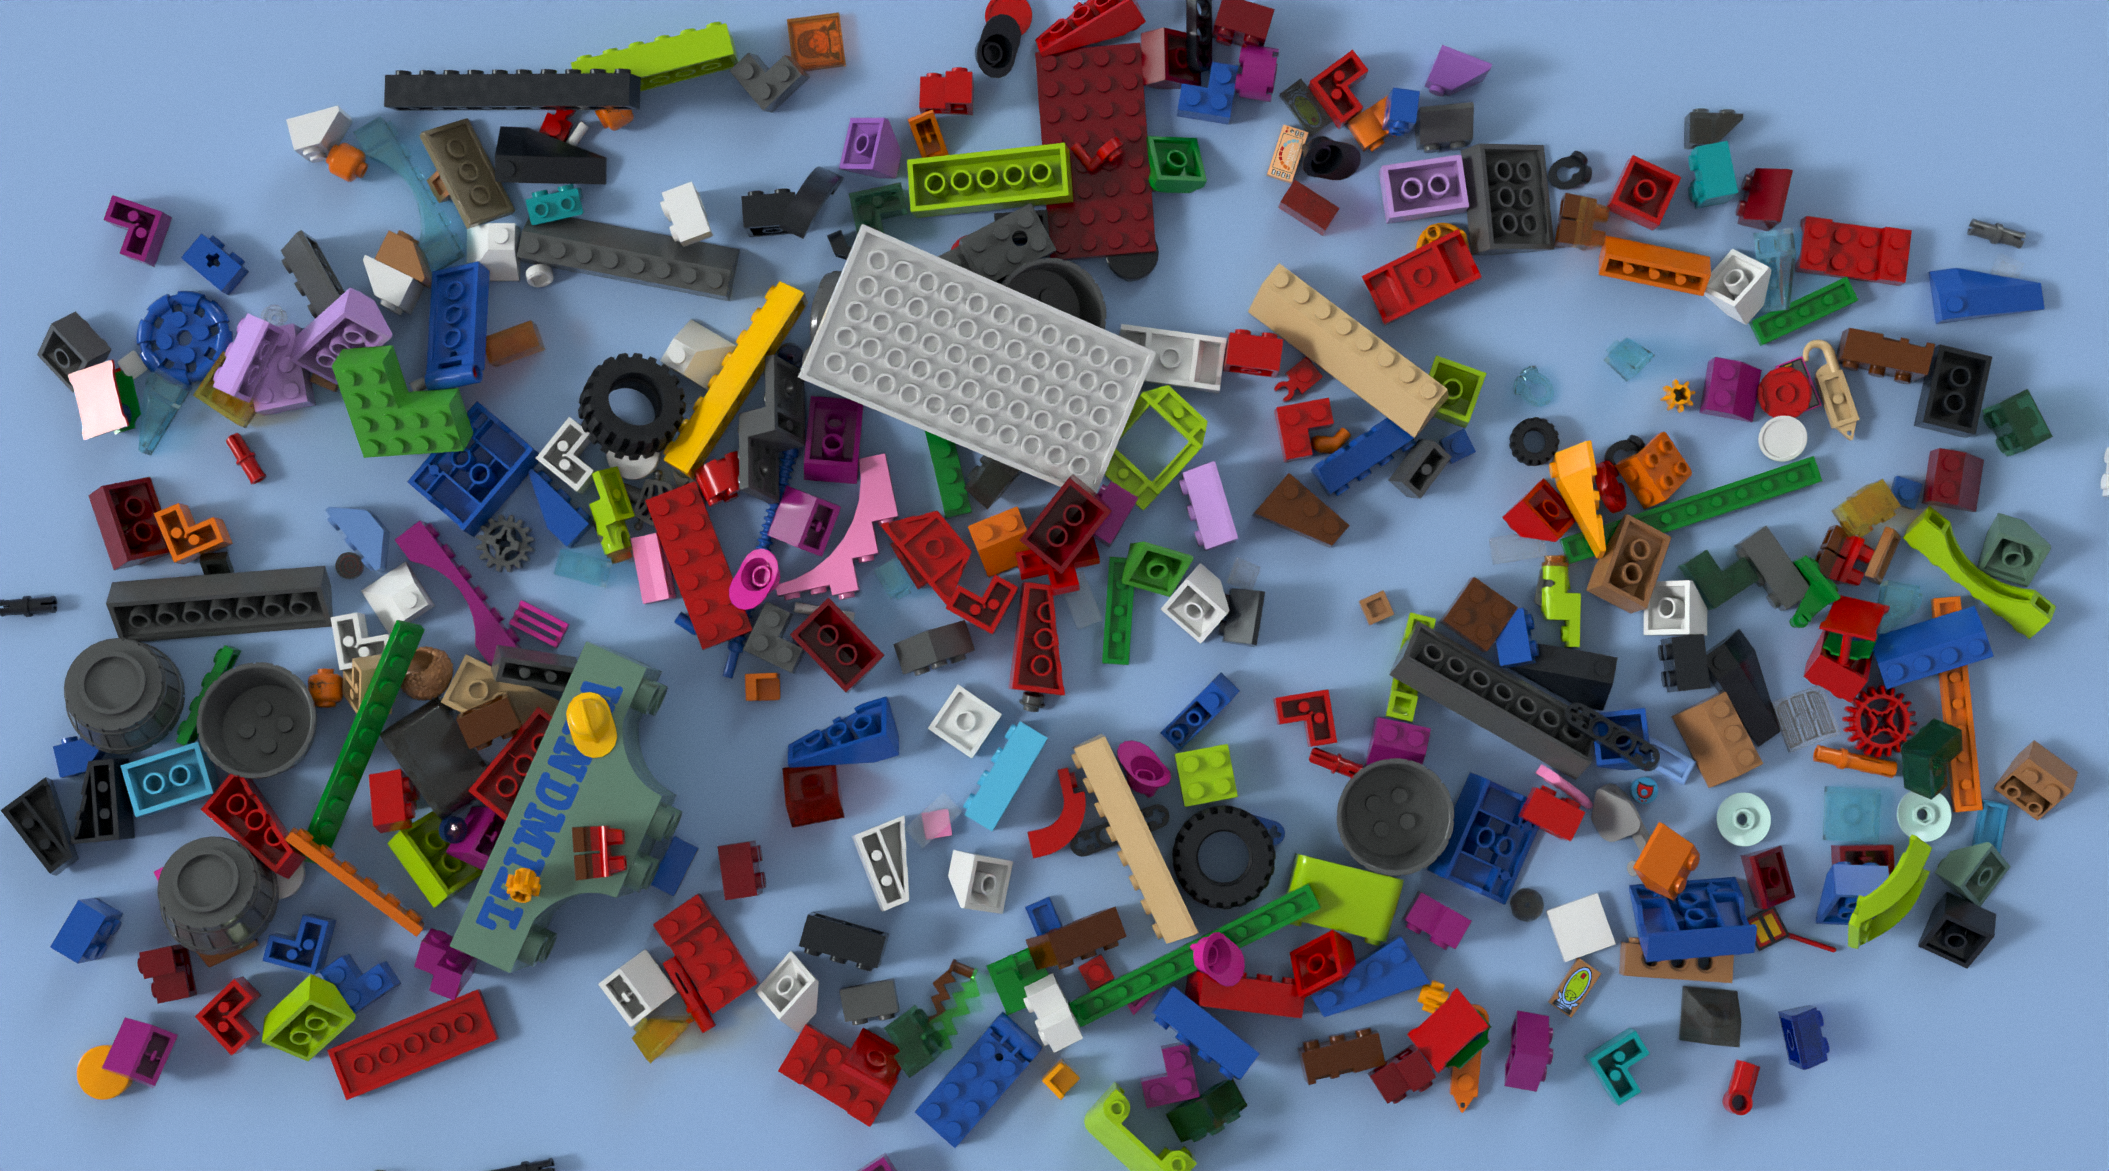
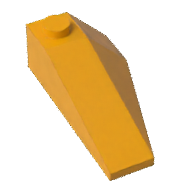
[1549,440,1606,559]

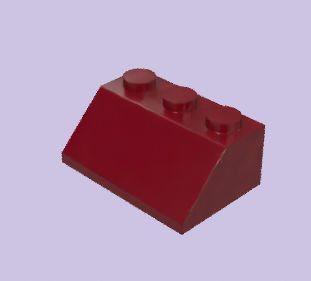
[1019,474,1112,574]
[88,477,170,570]
[790,597,885,693]

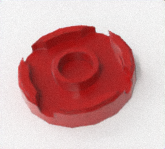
[1757,367,1812,418]
[1595,460,1627,514]

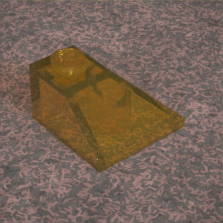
[632,1016,695,1064]

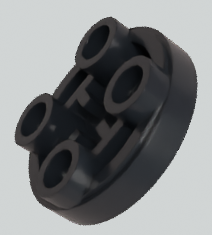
[1106,243,1159,282]

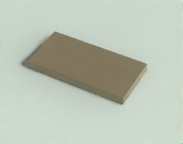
[419,118,515,229]

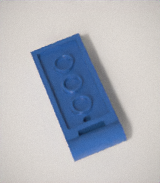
[424,261,490,390]
[915,1011,1043,1148]

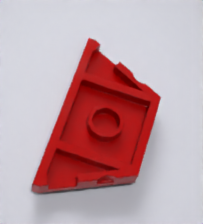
[881,511,972,605]

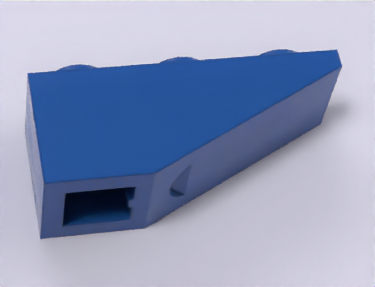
[528,468,593,548]
[1160,672,1240,751]

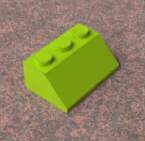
[387,807,483,908]
[262,974,356,1061]

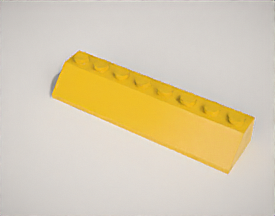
[663,281,808,479]

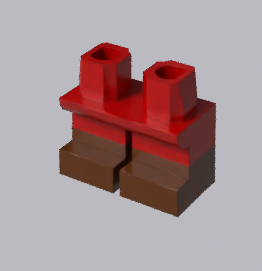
[1815,525,1875,586]
[572,826,627,881]

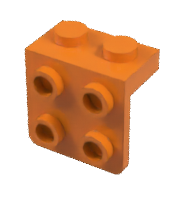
[1615,432,1692,509]

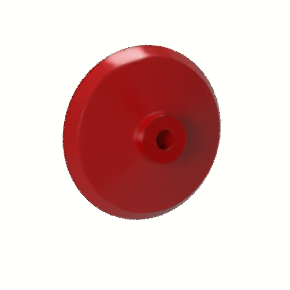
[985,0,1032,35]

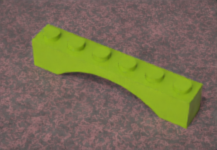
[1903,506,2056,639]

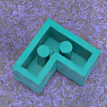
[1688,141,1738,209]
[1584,1028,1650,1106]

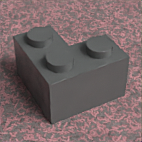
[729,53,810,113]
[743,601,805,674]
[893,620,975,676]

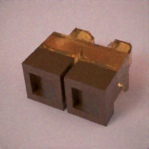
[1554,193,1610,251]

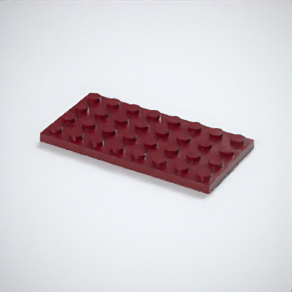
[1035,43,1156,261]

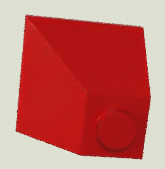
[1502,478,1576,542]
[1289,930,1356,1000]

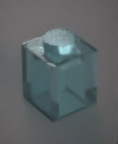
[874,557,914,601]

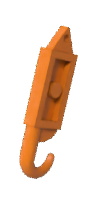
[1449,1004,1489,1113]

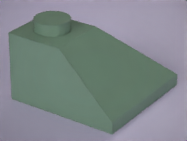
[1977,513,2051,587]
[1935,842,2011,907]

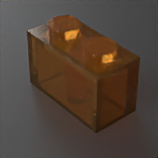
[486,320,545,367]

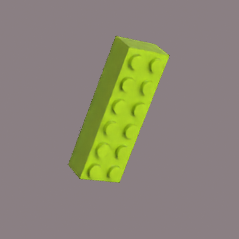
[570,22,739,92]
[907,143,1073,218]

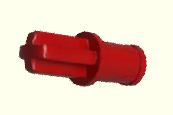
[226,433,266,485]
[1309,747,1363,778]

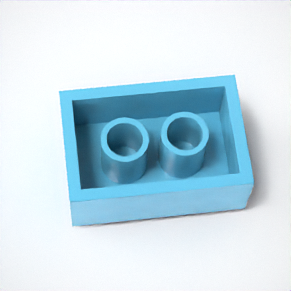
[121,741,220,817]

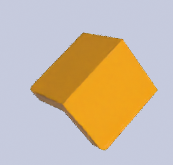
[1042,1059,1080,1100]

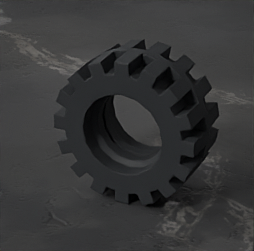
[1509,417,1560,466]

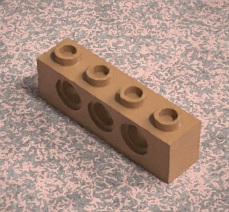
[1619,937,1734,983]

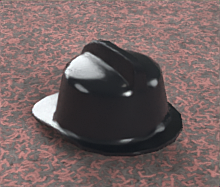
[975,14,1021,78]
[1302,136,1361,180]

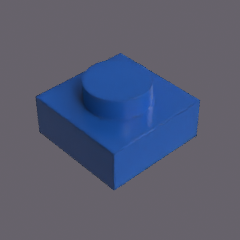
[1439,428,1476,464]
[1887,476,1923,510]

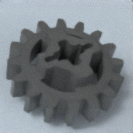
[476,515,535,573]

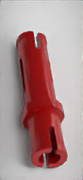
[662,956,716,1033]

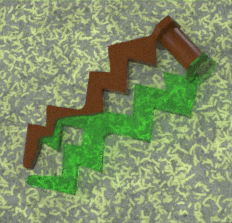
[918,959,980,1053]

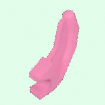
[1536,764,1593,809]

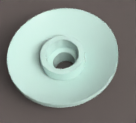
[1897,788,1952,842]
[1716,793,1771,846]

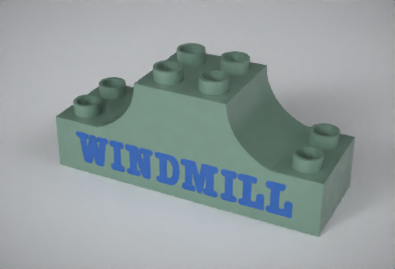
[450,641,682,973]

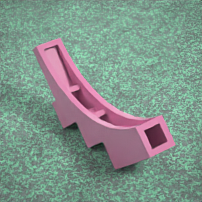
[776,453,899,601]

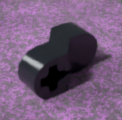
[827,230,852,260]

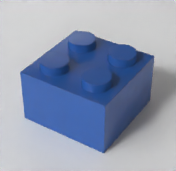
[50,897,124,964]

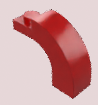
[1027,767,1086,858]

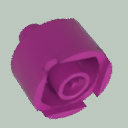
[1235,45,1279,102]

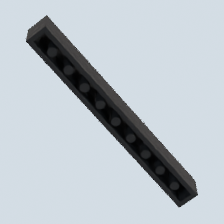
[384,69,641,111]

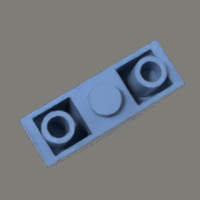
[325,507,390,573]

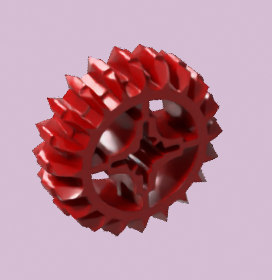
[1842,685,1917,758]

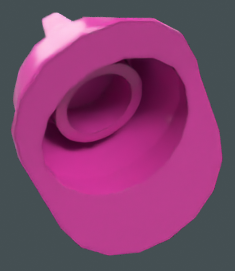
[729,549,780,610]
[1117,740,1171,798]
[1190,932,1245,987]

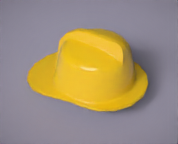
[566,692,617,758]

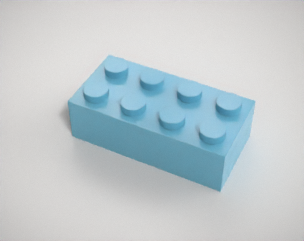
[963,722,1048,831]

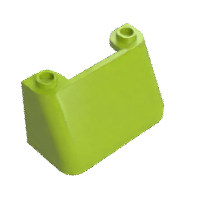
[1286,853,1404,946]
[1084,1082,1197,1171]

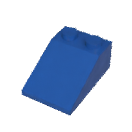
[1816,861,1889,925]

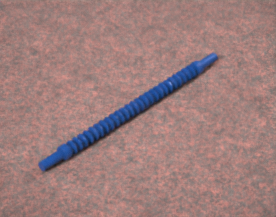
[722,448,800,679]

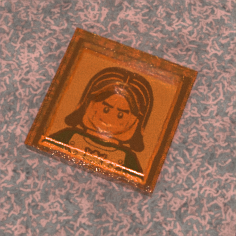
[787,12,846,71]

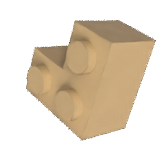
[343,654,395,714]

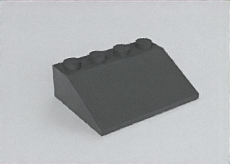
[1461,144,1554,255]

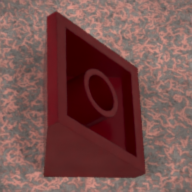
[1740,845,1795,909]

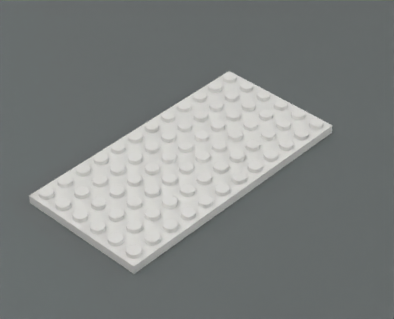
[798,224,1156,493]

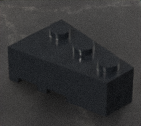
[69,758,135,844]
[1,777,79,876]

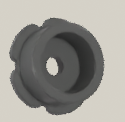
[1019,691,1045,712]

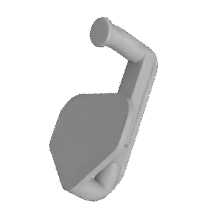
[1591,783,1651,877]

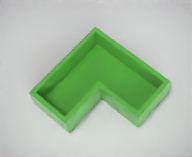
[332,345,473,458]

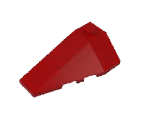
[1035,0,1146,57]

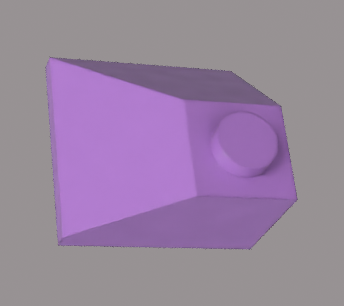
[1424,45,1492,97]
[839,118,902,179]

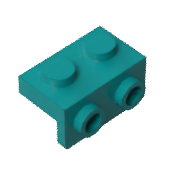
[525,184,584,225]

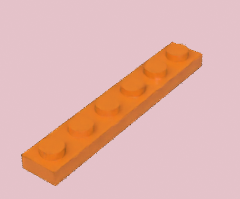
[285,827,424,937]

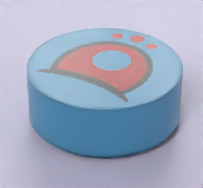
[1630,777,1658,804]

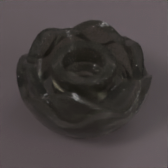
[1510,888,1544,922]

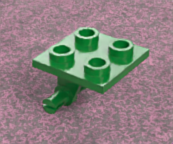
[1789,555,1841,628]
[986,948,1049,1015]

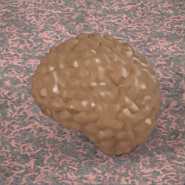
[401,646,453,701]

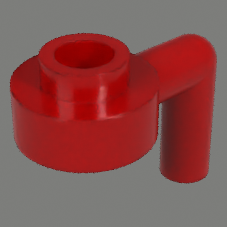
[1071,136,1124,172]

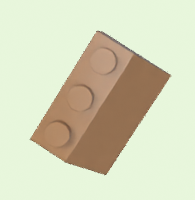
[1671,692,1763,788]

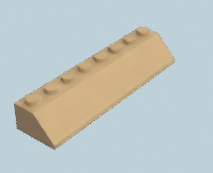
[1248,263,1449,438]
[1071,733,1198,944]

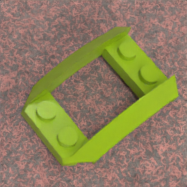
[1104,385,1208,511]
[1848,834,1932,949]

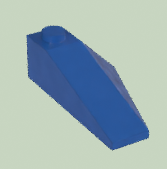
[1928,268,2045,324]
[788,696,899,768]

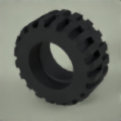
[578,353,686,461]
[1172,805,1276,910]

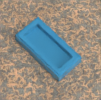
[1971,799,2009,853]

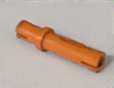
[1813,745,1897,778]

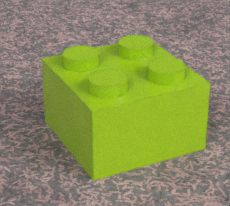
[1174,744,1238,807]

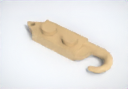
[1803,339,1860,441]

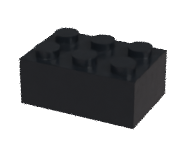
[1914,344,1992,438]
[799,912,889,971]

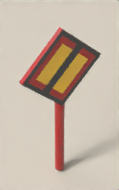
[1747,906,1836,953]

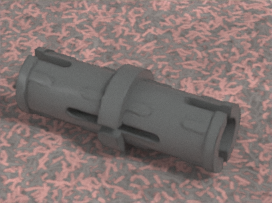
[1967,218,2026,249]

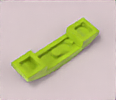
[1386,612,1436,723]

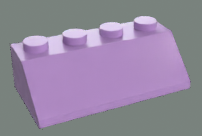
[290,287,392,385]

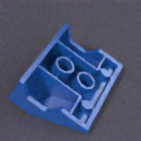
[407,401,539,537]
[1427,772,1539,905]
[1629,877,1757,962]

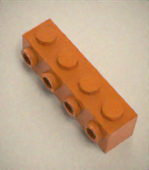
[1599,235,1711,296]

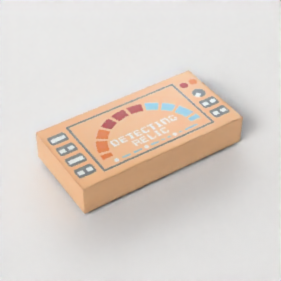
[1266,124,1309,184]

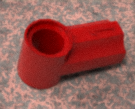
[1722,1059,1760,1115]

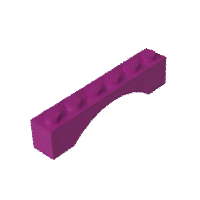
[395,521,521,667]

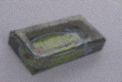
[1279,79,1332,138]

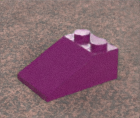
[804,396,863,484]

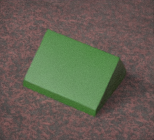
[1122,542,1193,597]

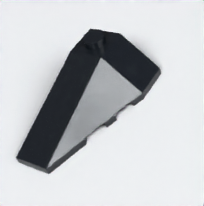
[495,126,607,184]
[1706,629,1780,747]
[1509,643,1618,711]

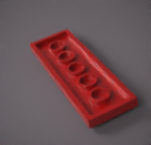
[645,481,753,650]
[327,989,499,1100]

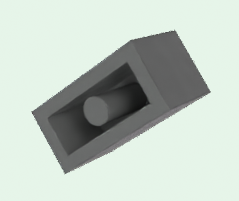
[1388,439,1452,499]
[839,978,900,1025]

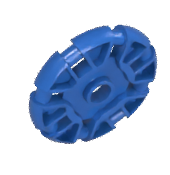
[136,291,233,386]

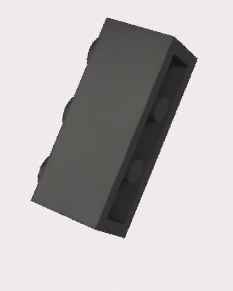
[1734,526,1809,611]
[491,645,577,692]

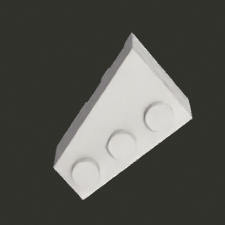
[852,815,909,911]

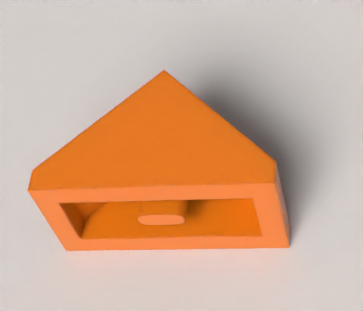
[908,109,949,158]

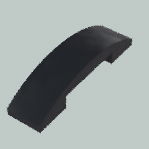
[779,166,844,239]

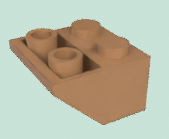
[1994,740,2078,821]

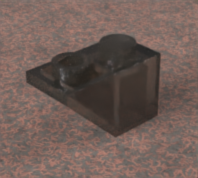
[1684,108,1743,149]

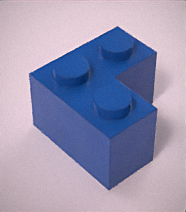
[1177,62,1238,125]
[262,913,336,974]
[319,954,401,1014]

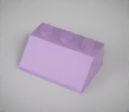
[213,313,284,403]
[1179,461,1238,551]

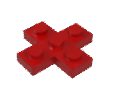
[1015,536,1100,596]

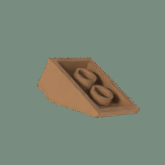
[1586,514,1671,614]

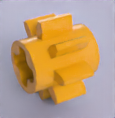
[1660,379,1696,413]
[505,868,541,903]
[1417,980,1450,1014]

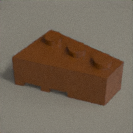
[1836,328,1935,384]
[1252,473,1350,548]
[1026,906,1127,970]
[1297,1027,1386,1085]

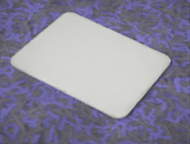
[118,350,147,380]

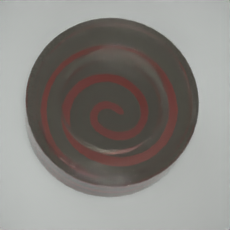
[335,552,364,579]

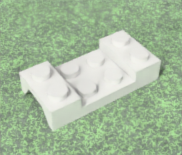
[1120,324,1227,393]

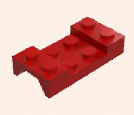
[1794,216,1912,286]
[1362,229,1483,325]
[653,893,759,1014]
[778,1023,899,1127]

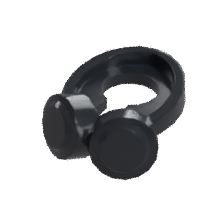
[1548,151,1592,190]
[1604,435,1645,473]

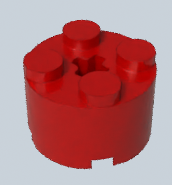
[694,450,744,507]

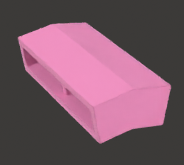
[630,533,676,605]

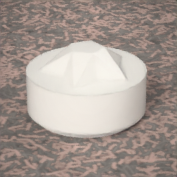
[526,264,554,287]

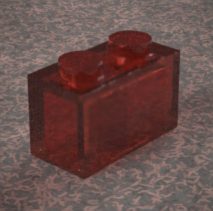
[1278,180,1339,236]

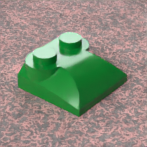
[1146,136,1207,193]

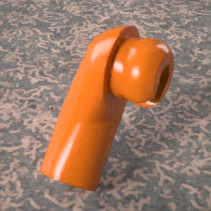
[1311,427,1351,454]

